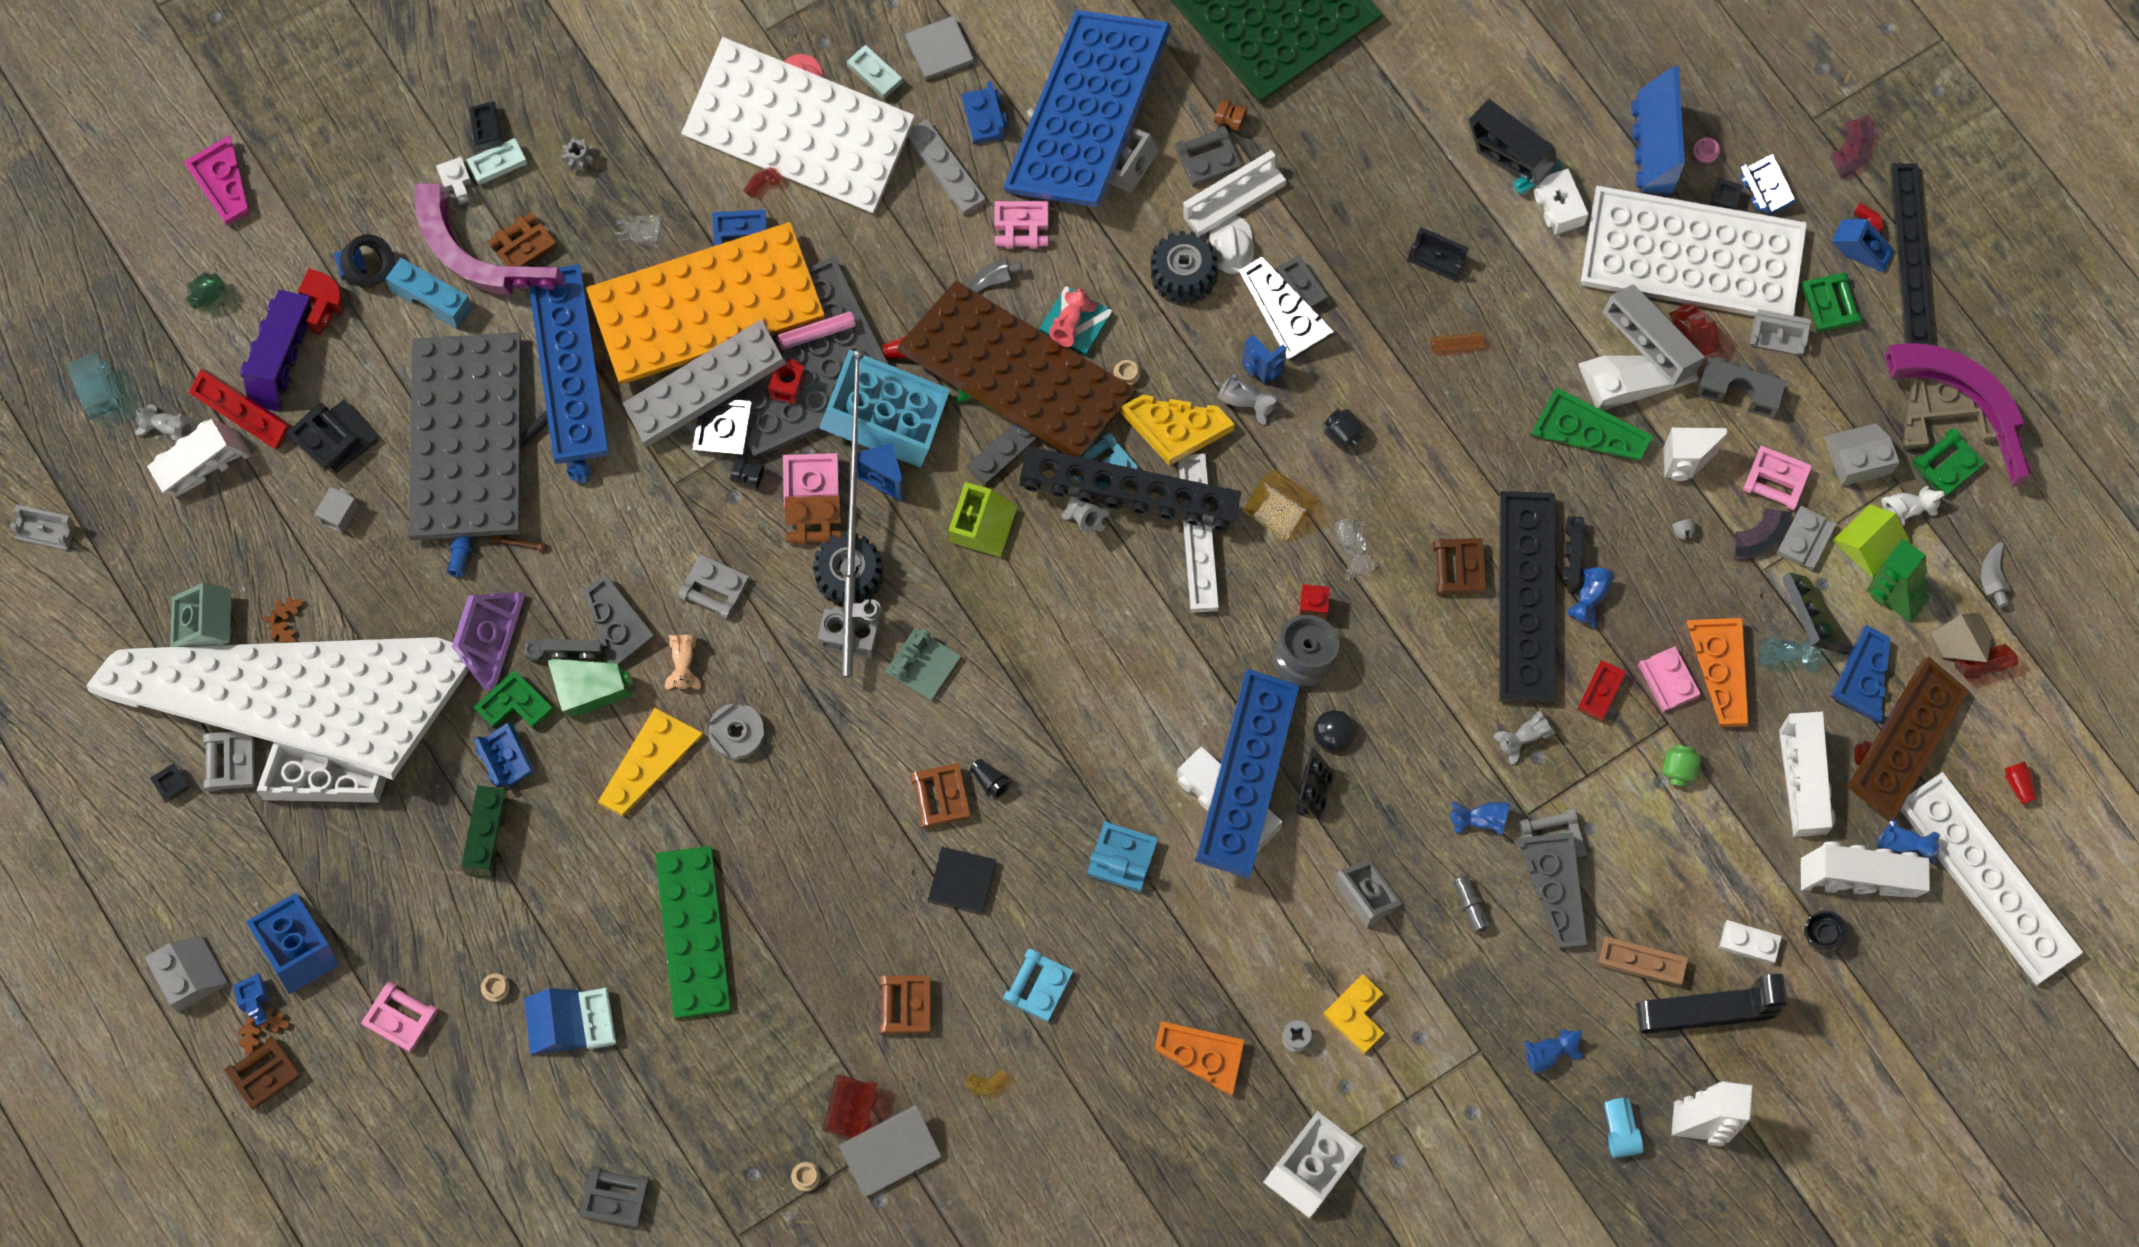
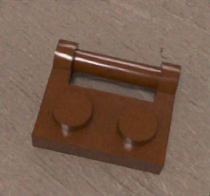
[1433,538,1486,596]
[224,1036,301,1111]

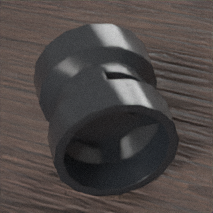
[730,456,765,489]

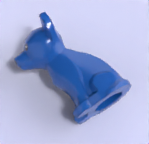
[1568,568,1615,629]
[1450,802,1510,836]
[1877,819,1941,865]
[1524,1029,1583,1074]

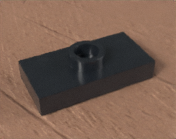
[469,101,503,152]

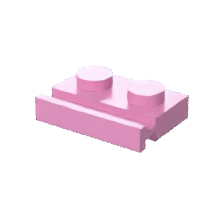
[1638,646,1700,713]

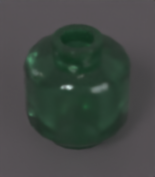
[186,272,228,312]

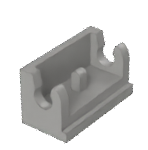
[1749,309,1811,357]
[10,504,76,551]

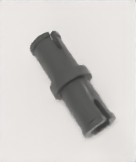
[1452,875,1491,934]

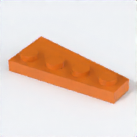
[1686,618,1748,727]

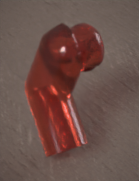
[743,167,782,198]

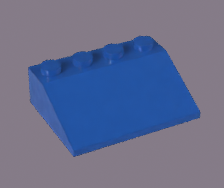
[1631,66,1685,198]

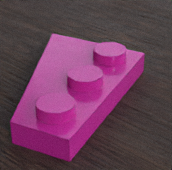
[184,135,250,226]

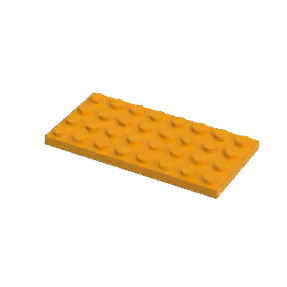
[586,222,825,385]

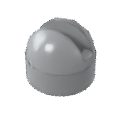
[1672,518,1695,540]

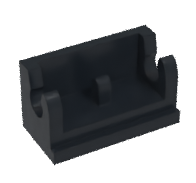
[1407,227,1469,282]

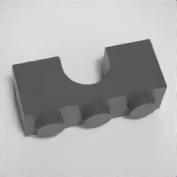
[1695,357,1786,419]

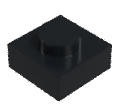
[1709,177,1744,210]
[150,763,190,803]

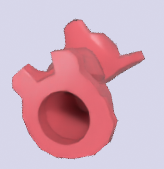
[1049,288,1098,347]

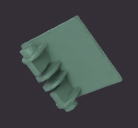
[885,628,961,701]

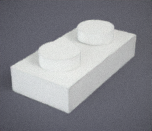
[1718,920,1782,965]

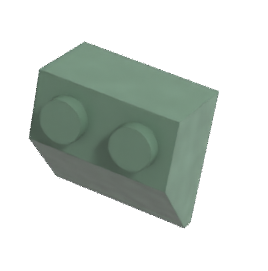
[170,583,232,647]

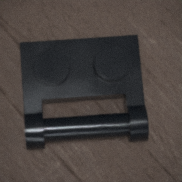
[286,403,361,472]

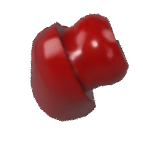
[1853,202,1883,234]

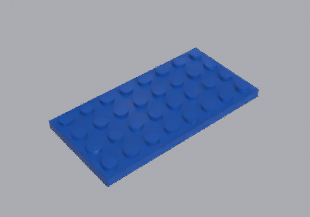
[1003,10,1172,208]

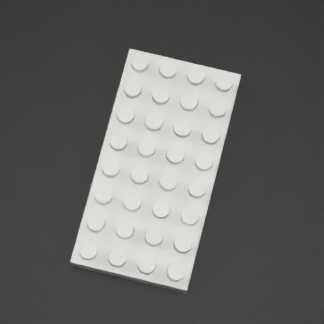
[681,37,916,214]
[1580,186,1806,316]

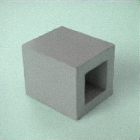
[314,487,359,535]

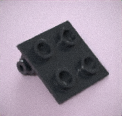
[1295,748,1333,820]

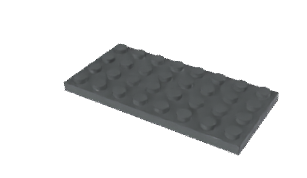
[409,332,521,540]

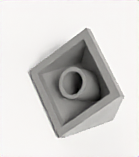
[1334,859,1402,928]

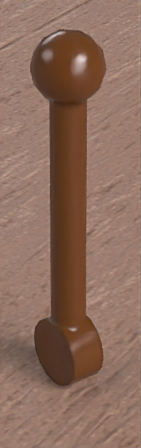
[490,535,547,553]

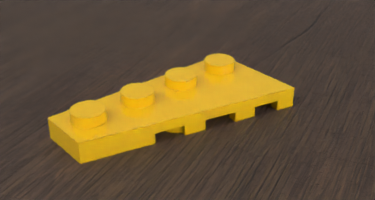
[598,708,704,817]

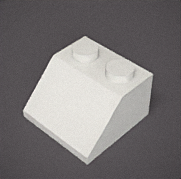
[1663,428,1727,481]

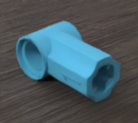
[1604,1098,1643,1158]

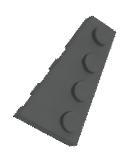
[1516,832,1587,948]

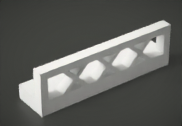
[1183,150,1286,237]

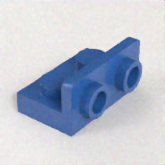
[961,81,1008,145]

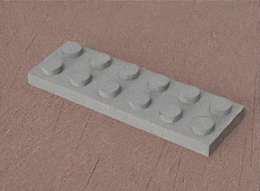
[623,320,786,447]

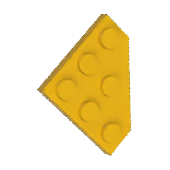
[1120,395,1235,466]

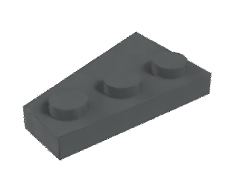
[583,574,656,666]

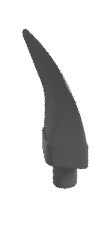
[968,258,1023,293]

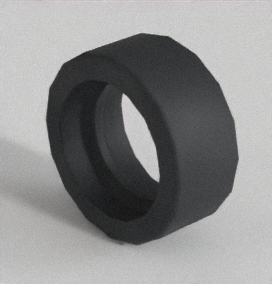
[340,234,395,288]

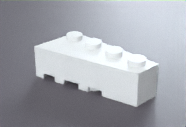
[1779,712,1835,837]

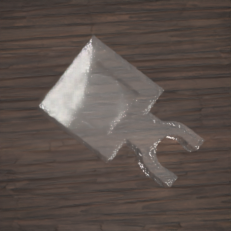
[614,216,663,244]

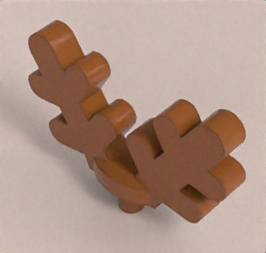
[263,596,303,643]
[237,1008,289,1055]

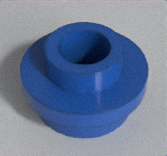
[566,460,592,484]

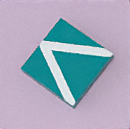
[1039,286,1112,357]

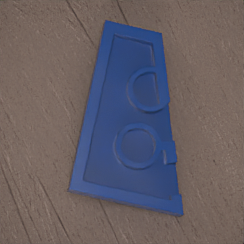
[1830,625,1890,724]

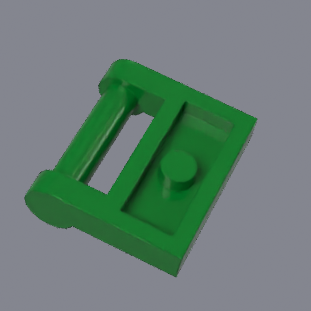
[1801,272,1863,333]
[1912,428,1985,499]

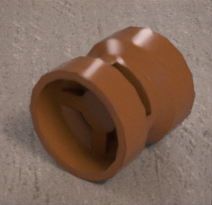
[1214,98,1248,132]

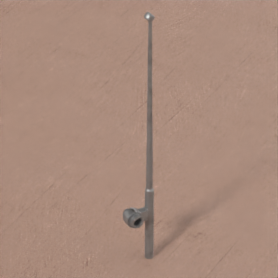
[842,349,883,678]

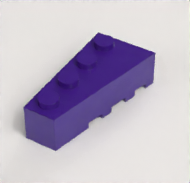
[240,289,312,412]

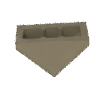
[1929,613,1992,662]

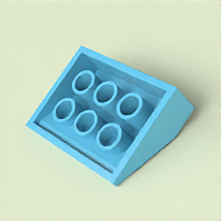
[819,349,950,468]

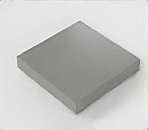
[905,16,973,81]

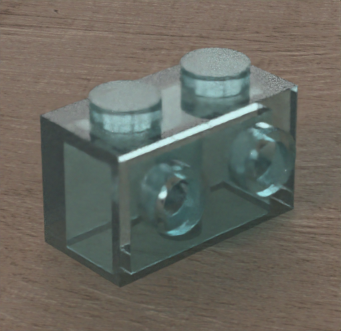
[65,352,121,420]

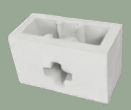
[1534,169,1588,235]

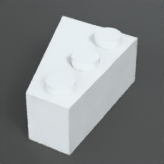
[147,419,252,497]

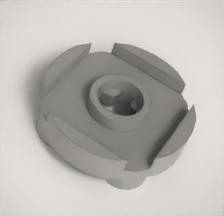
[709,704,765,761]

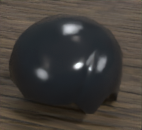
[1313,710,1356,752]
[1804,911,1848,953]

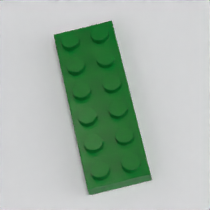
[655,846,731,1020]

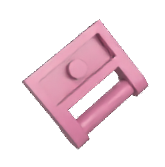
[1742,446,1812,511]
[361,981,438,1053]

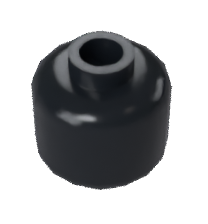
[1323,408,1364,448]

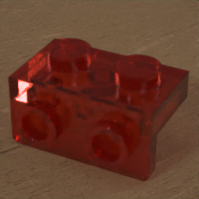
[822,1075,878,1140]

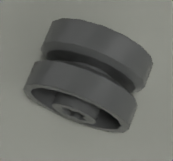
[1272,615,1340,686]

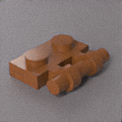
[487,212,557,267]
[784,494,841,545]

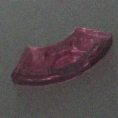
[1830,115,1874,179]

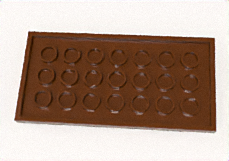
[897,280,1136,457]

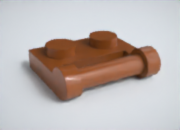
[910,763,971,829]
[879,975,930,1035]

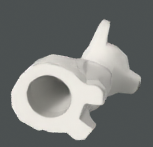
[1881,486,1945,526]

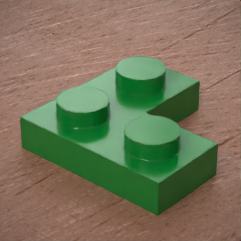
[473,670,553,729]

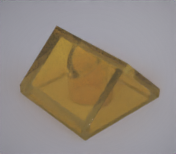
[1243,469,1319,542]

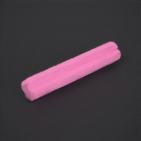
[777,312,856,350]

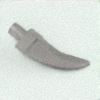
[1981,542,2011,608]

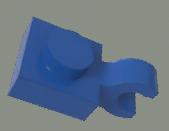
[233,973,268,1026]

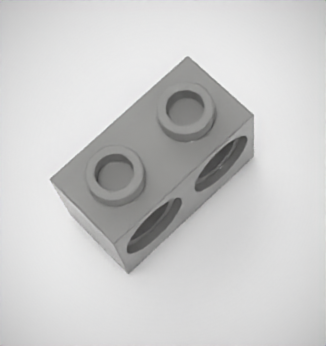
[817,607,880,659]

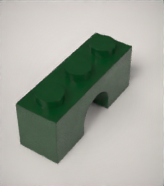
[461,785,509,879]

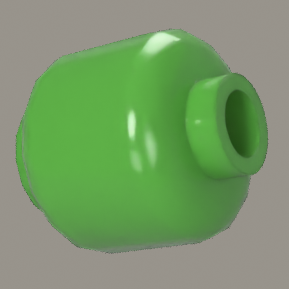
[1662,745,1701,787]

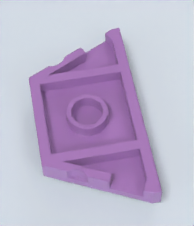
[452,592,526,692]

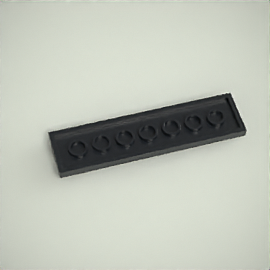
[1499,491,1555,704]

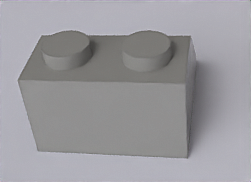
[1824,423,1899,487]
[144,935,228,1013]

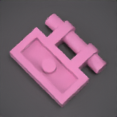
[995,201,1048,249]

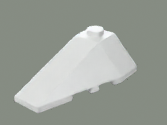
[1578,355,1698,411]

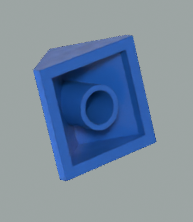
[857,443,904,502]
[524,988,587,1056]

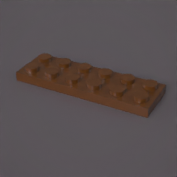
[1847,657,1969,821]

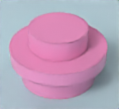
[1693,137,1720,163]

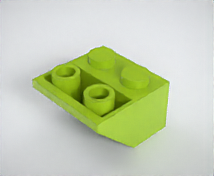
[948,482,1017,557]

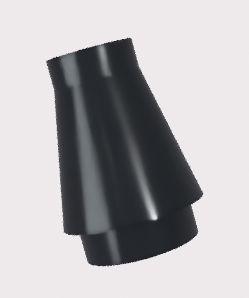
[970,758,1010,799]

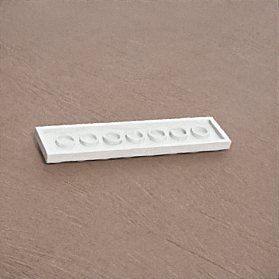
[1900,772,2083,986]

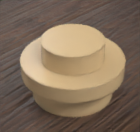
[1113,360,1140,386]
[481,973,510,1002]
[791,1162,820,1192]

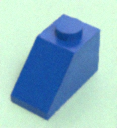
[1832,219,1894,272]

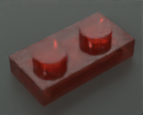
[1954,643,2018,679]

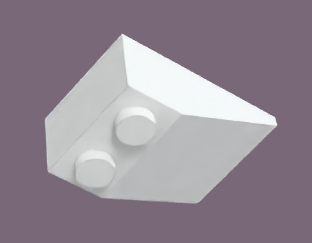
[1263,1111,1363,1218]

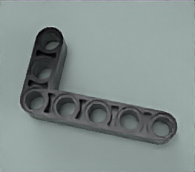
[1635,974,1788,1034]

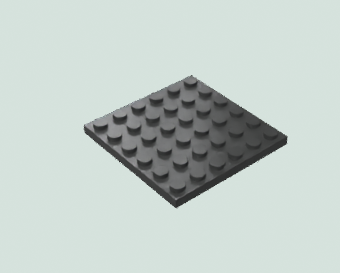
[728,257,888,459]

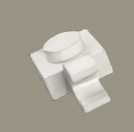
[436,157,471,205]

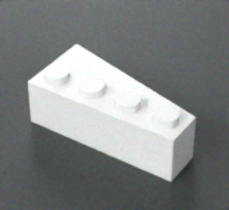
[257,742,387,803]
[1801,842,1930,898]
[1671,1082,1752,1146]

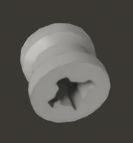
[1282,1020,1312,1053]

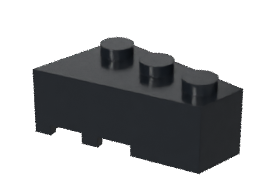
[1468,98,1558,185]

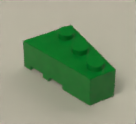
[1866,539,1930,623]

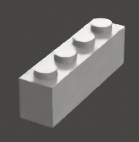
[1602,284,1705,386]

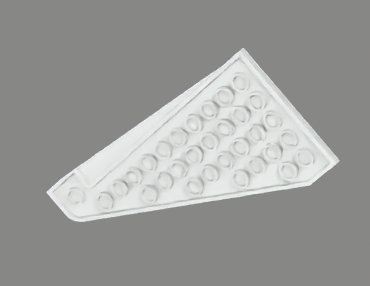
[87,637,469,780]

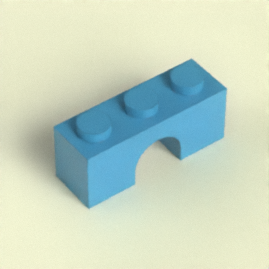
[386,258,472,330]

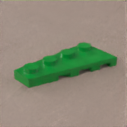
[1531,387,1653,462]

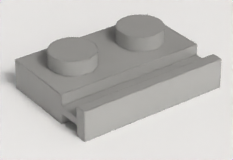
[1776,506,1837,572]

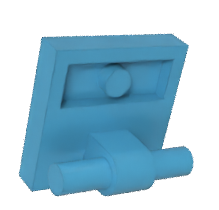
[1087,821,1158,893]

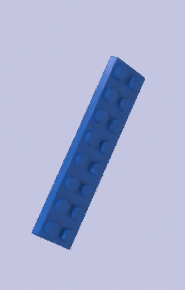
[529,264,609,464]
[1194,668,1299,879]

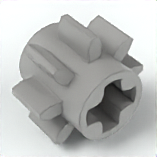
[561,138,594,172]

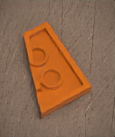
[1154,1021,1244,1097]

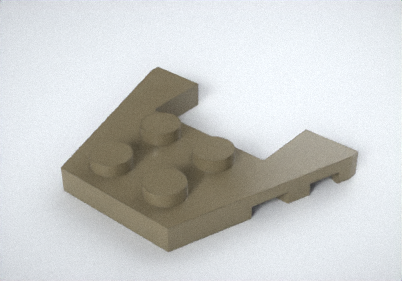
[1902,378,1997,450]

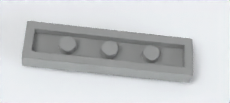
[907,119,985,216]

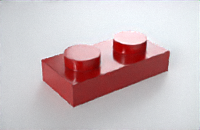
[1577,660,1626,722]

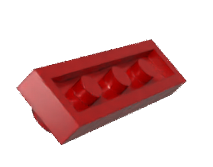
[188,369,291,449]

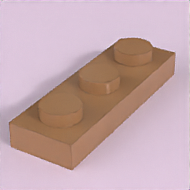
[1597,936,1688,987]

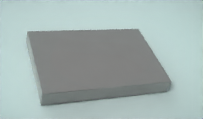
[838,1105,941,1198]

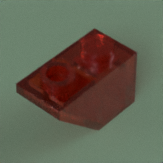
[1669,304,1721,356]

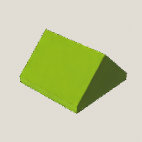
[1832,504,1910,578]

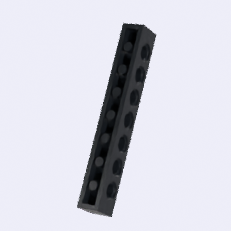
[1019,446,1242,532]

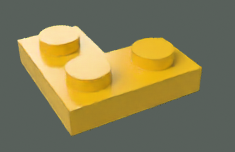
[1323,974,1384,1055]

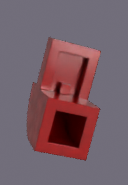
[298,268,344,335]

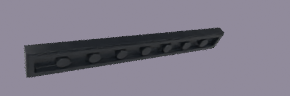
[1890,163,1934,345]

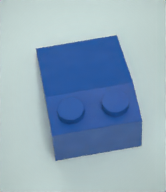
[246,893,339,994]

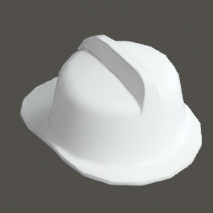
[1209,216,1254,274]

